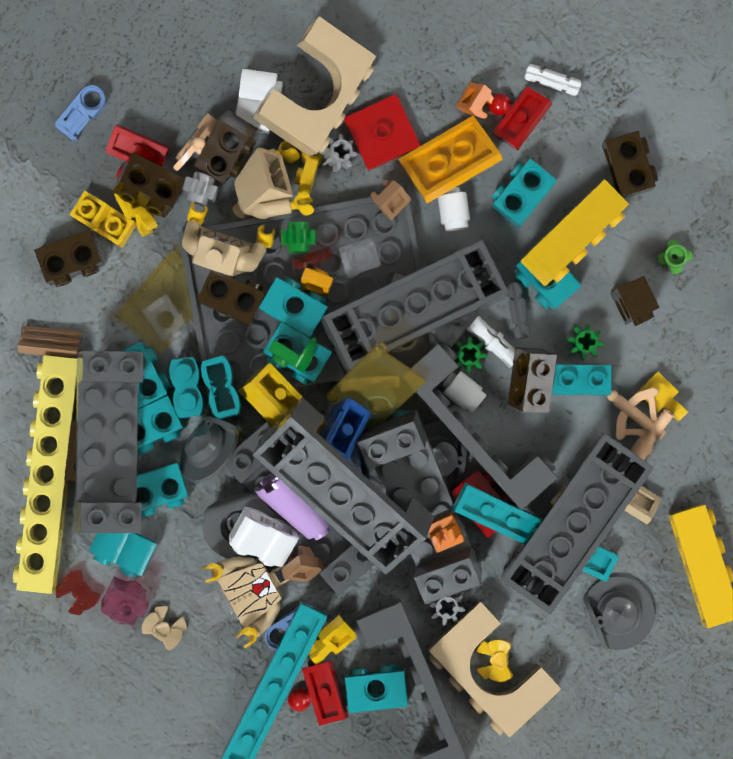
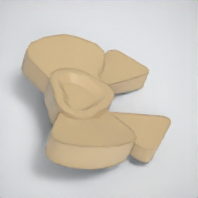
[141,606,187,651]

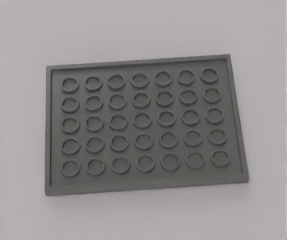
[178,190,436,405]

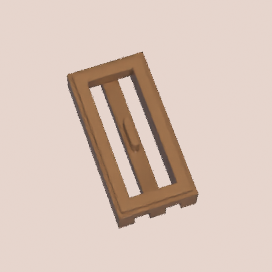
[18,326,82,359]

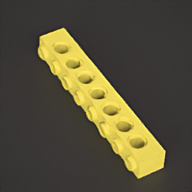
[13,355,77,594]

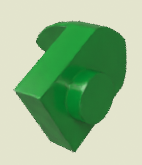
[268,337,316,373]

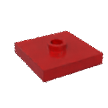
[344,94,421,172]

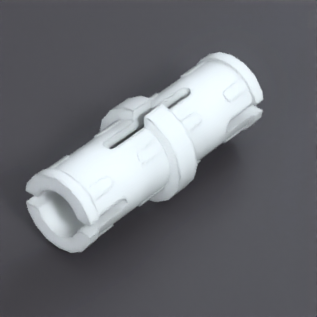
[466,316,515,368]

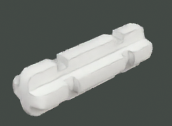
[525,64,581,96]

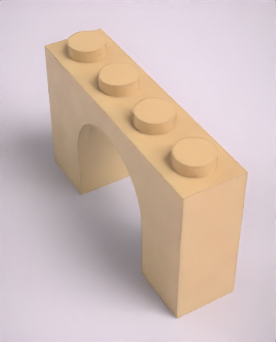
[252,16,376,157]
[428,600,561,738]

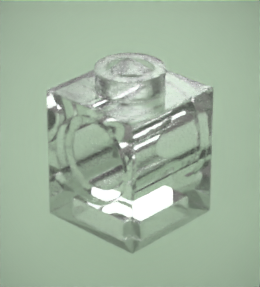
[142,294,188,342]

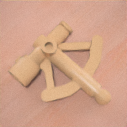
[173,113,217,171]
[607,387,674,460]

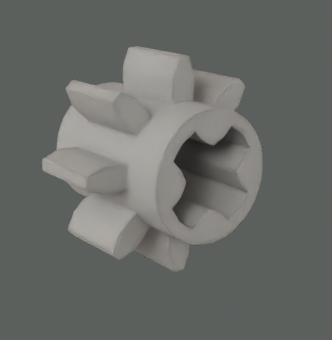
[319,134,357,172]
[181,172,219,206]
[428,595,465,626]

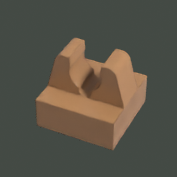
[371,180,411,221]
[282,545,324,582]

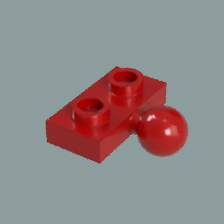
[488,86,552,151]
[105,124,171,184]
[288,660,349,726]

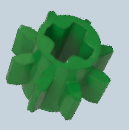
[281,222,316,254]
[567,324,604,361]
[454,337,487,374]

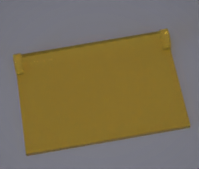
[116,250,193,354]
[326,342,426,428]

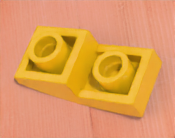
[69,190,137,249]

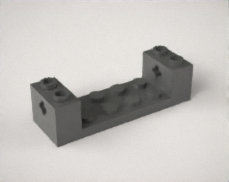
[320,240,509,376]
[400,342,557,510]
[75,351,143,533]
[252,397,434,574]
[357,410,482,604]
[226,422,375,596]
[501,432,654,615]
[354,599,467,759]

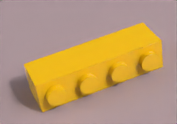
[520,179,629,286]
[238,363,325,434]
[667,504,733,628]

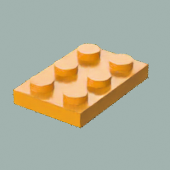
[398,116,503,204]

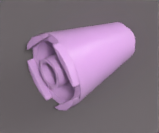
[254,472,330,540]

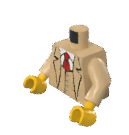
[233,140,314,219]
[182,202,275,276]
[201,556,290,648]

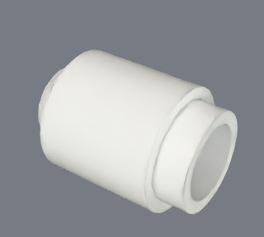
[438,187,470,232]
[442,371,486,413]

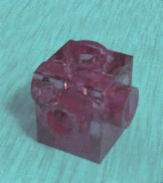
[101,576,149,626]

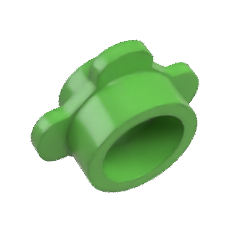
[657,240,692,274]

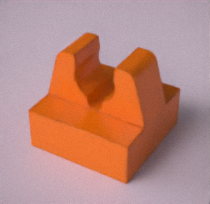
[455,82,494,119]
[428,512,465,553]

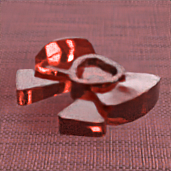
[291,246,333,270]
[56,569,101,615]

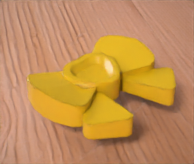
[476,639,513,682]

